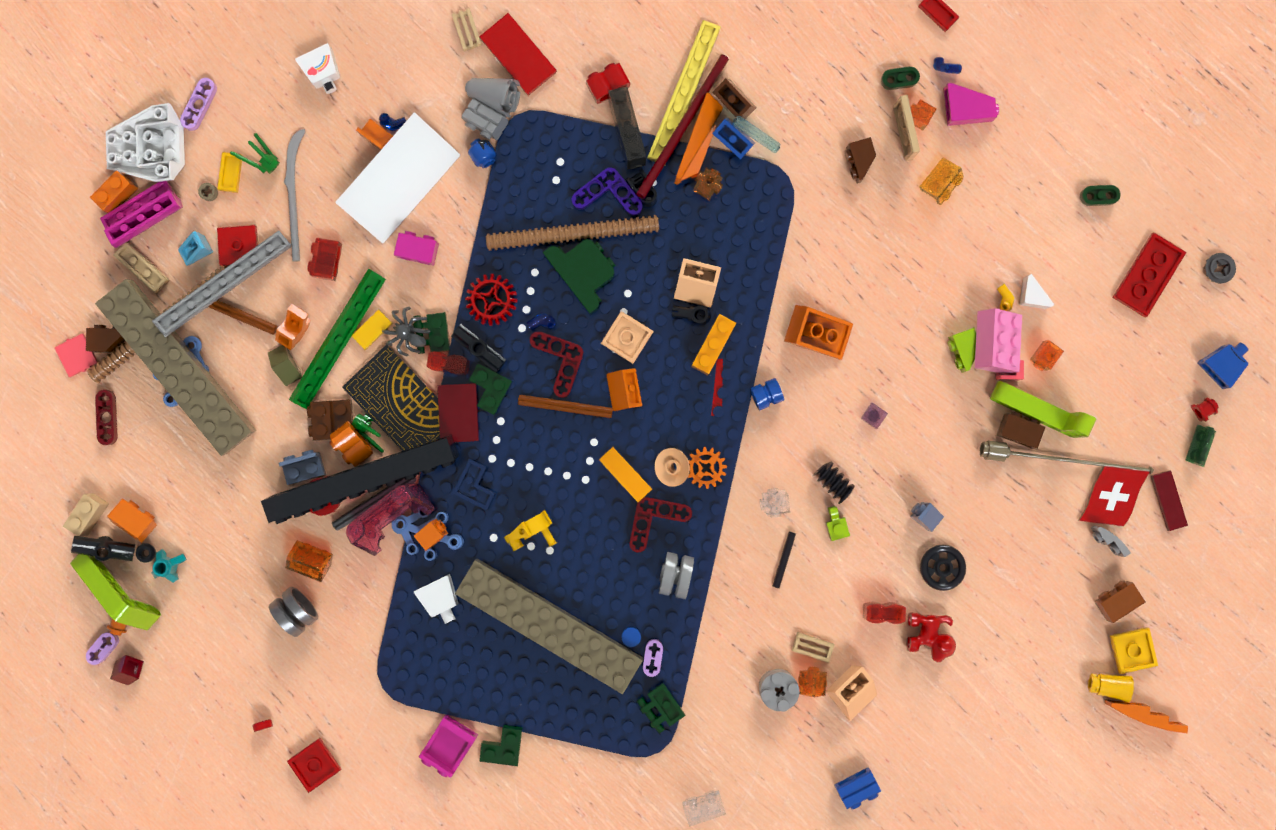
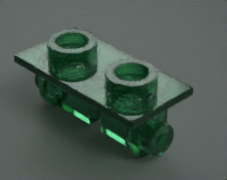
[1185,425,1216,467]

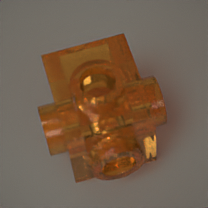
[693,168,723,201]
[798,667,827,697]

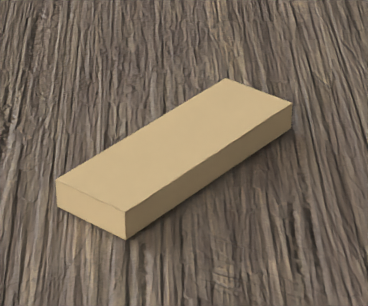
[113,242,169,294]

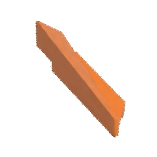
[675,92,723,185]

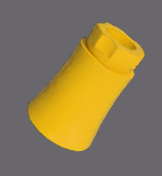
[1088,674,1134,703]

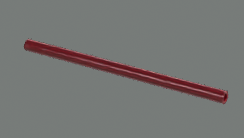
[636,54,729,199]

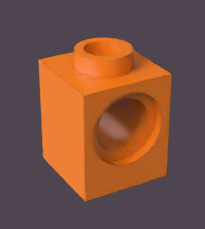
[414,518,448,551]

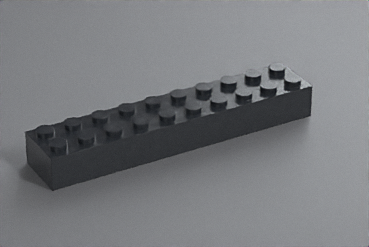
[261,434,459,524]

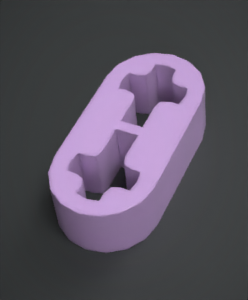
[86,632,119,665]
[643,639,663,677]

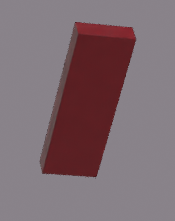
[1151,470,1188,531]

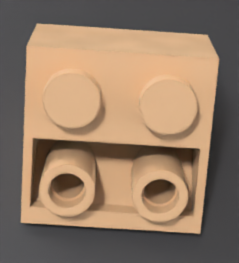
[674,258,721,308]
[826,665,877,721]

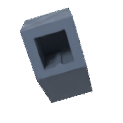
[910,502,944,532]

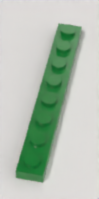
[289,268,386,409]

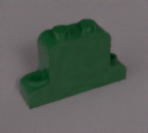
[543,239,616,315]

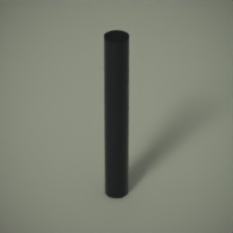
[772,531,796,589]

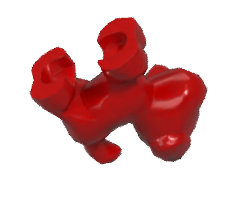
[906,612,956,662]

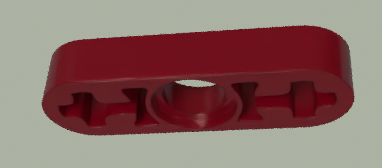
[95,390,118,445]

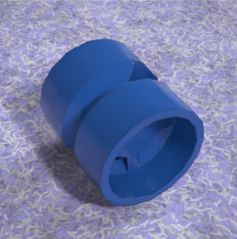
[750,378,784,411]

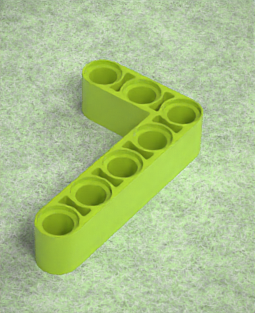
[990,381,1096,438]
[70,554,161,630]

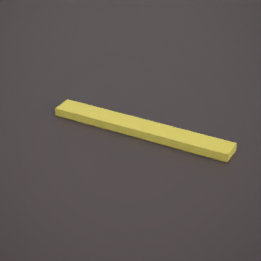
[647,20,721,165]

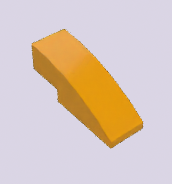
[599,447,652,502]

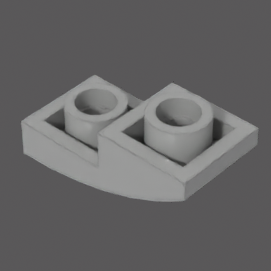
[1091,526,1131,557]

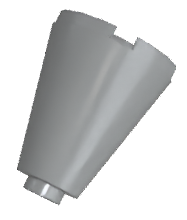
[465,78,520,118]

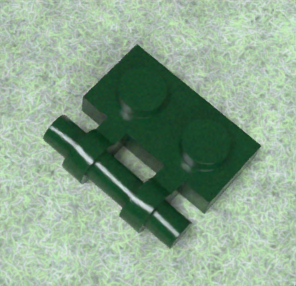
[412,312,450,354]
[636,683,686,734]

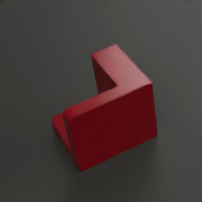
[110,655,144,685]

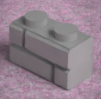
[461,98,508,140]

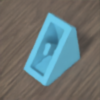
[178,231,213,266]

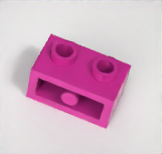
[394,231,439,266]

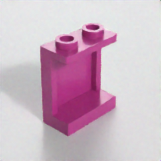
[419,715,478,778]

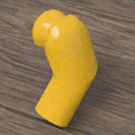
[997,283,1014,312]

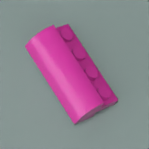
[100,181,183,248]

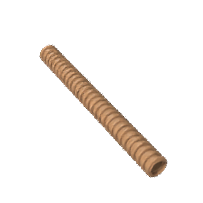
[486,215,659,251]
[87,265,226,383]

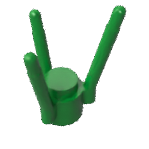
[230,133,280,174]
[352,414,384,453]

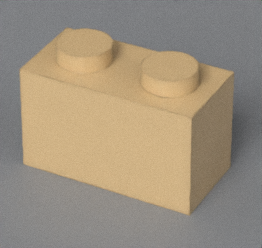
[63,493,109,537]

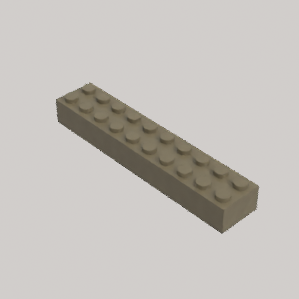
[95,279,256,456]
[455,559,643,694]

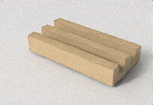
[452,8,482,52]
[792,632,835,663]

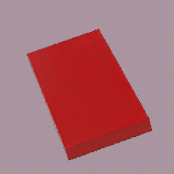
[479,13,557,96]
[1112,233,1187,317]

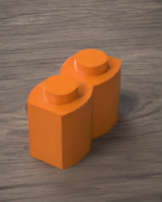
[329,421,373,467]

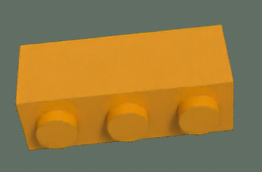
[691,314,736,375]

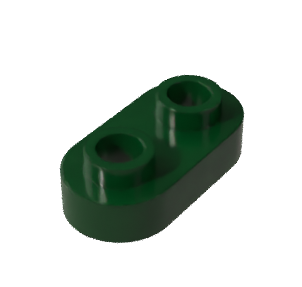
[881,67,920,90]
[1080,185,1121,206]

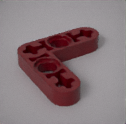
[530,332,584,398]
[630,497,692,553]

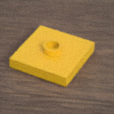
[1110,627,1158,674]

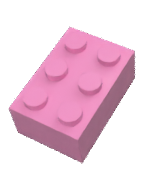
[975,308,1022,374]

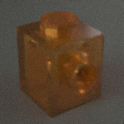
[910,99,937,131]
[1030,340,1064,371]

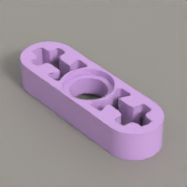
[180,78,217,131]

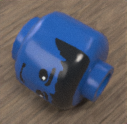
[468,138,497,168]

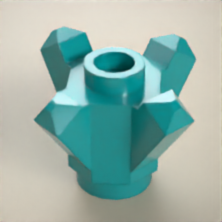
[151,549,187,583]

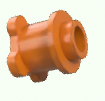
[107,619,127,636]

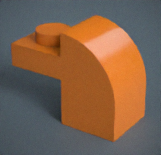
[275,305,311,350]

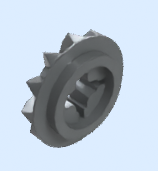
[1204,253,1236,284]

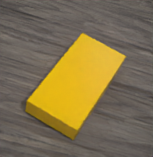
[217,152,243,193]
[352,309,393,350]

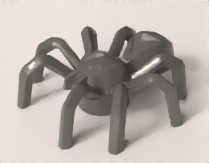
[382,306,430,356]

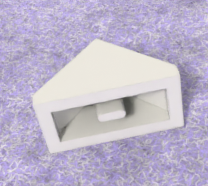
[1019,274,1054,309]

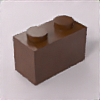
[712,78,757,121]
[996,412,1045,449]

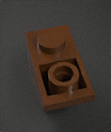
[845,137,876,184]
[86,325,125,353]

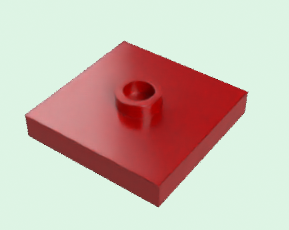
[217,225,258,266]
[287,738,342,793]

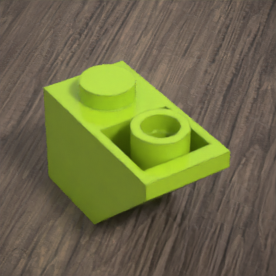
[948,328,976,373]

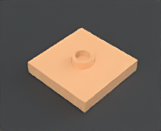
[601,311,654,364]

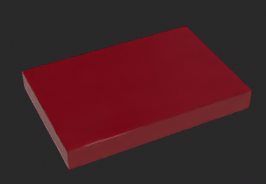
[437,383,479,442]

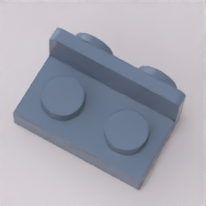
[279,450,326,485]

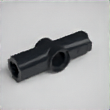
[451,324,507,373]
[71,536,136,561]

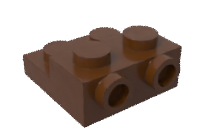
[307,400,353,441]

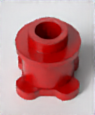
[1191,398,1219,422]

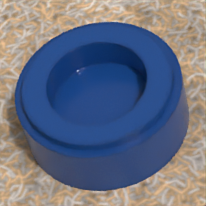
[622,627,641,647]

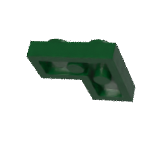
[469,363,513,415]
[479,725,523,767]

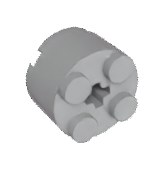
[759,669,799,712]

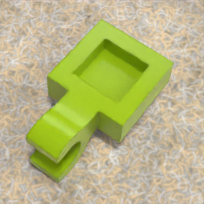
[826,506,850,541]

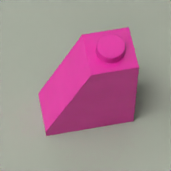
[943,83,999,126]

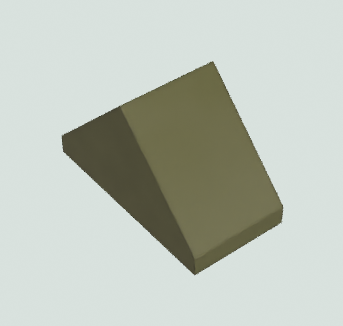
[268,345,303,386]

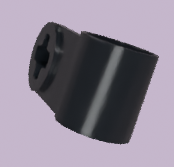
[625,168,657,207]

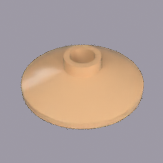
[655,448,690,487]

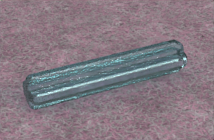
[733,116,781,153]

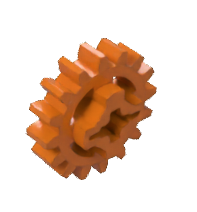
[687,447,727,489]

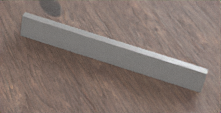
[152,231,291,337]

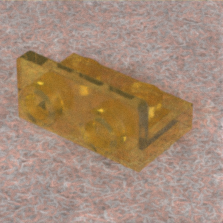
[919,157,964,205]

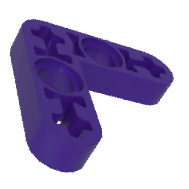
[571,168,642,216]

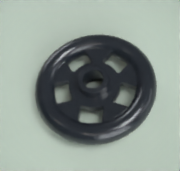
[920,545,966,591]

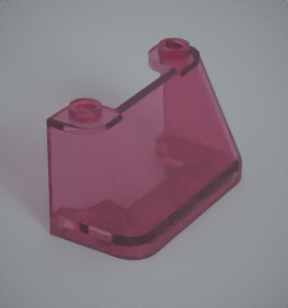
[346,482,435,556]

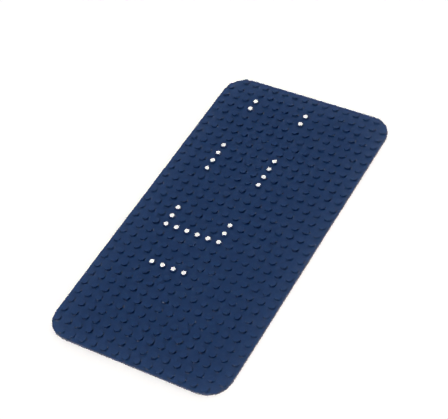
[377,110,794,757]

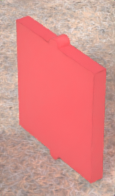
[54,333,98,377]

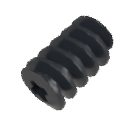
[812,461,855,504]

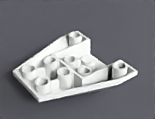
[106,103,185,182]

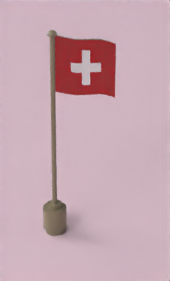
[980,441,1154,526]

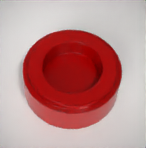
[252,719,273,732]

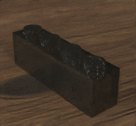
[608,87,647,170]

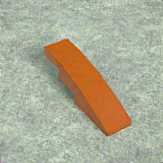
[1105,700,1188,734]

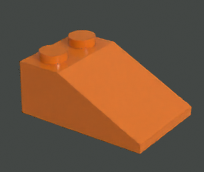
[784,305,853,360]

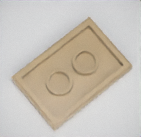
[893,95,920,161]

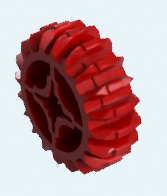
[465,274,518,326]

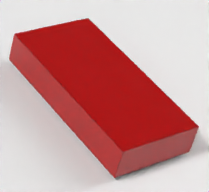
[918,0,959,32]

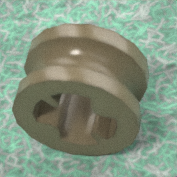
[198,183,218,201]

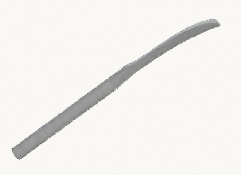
[284,129,305,262]

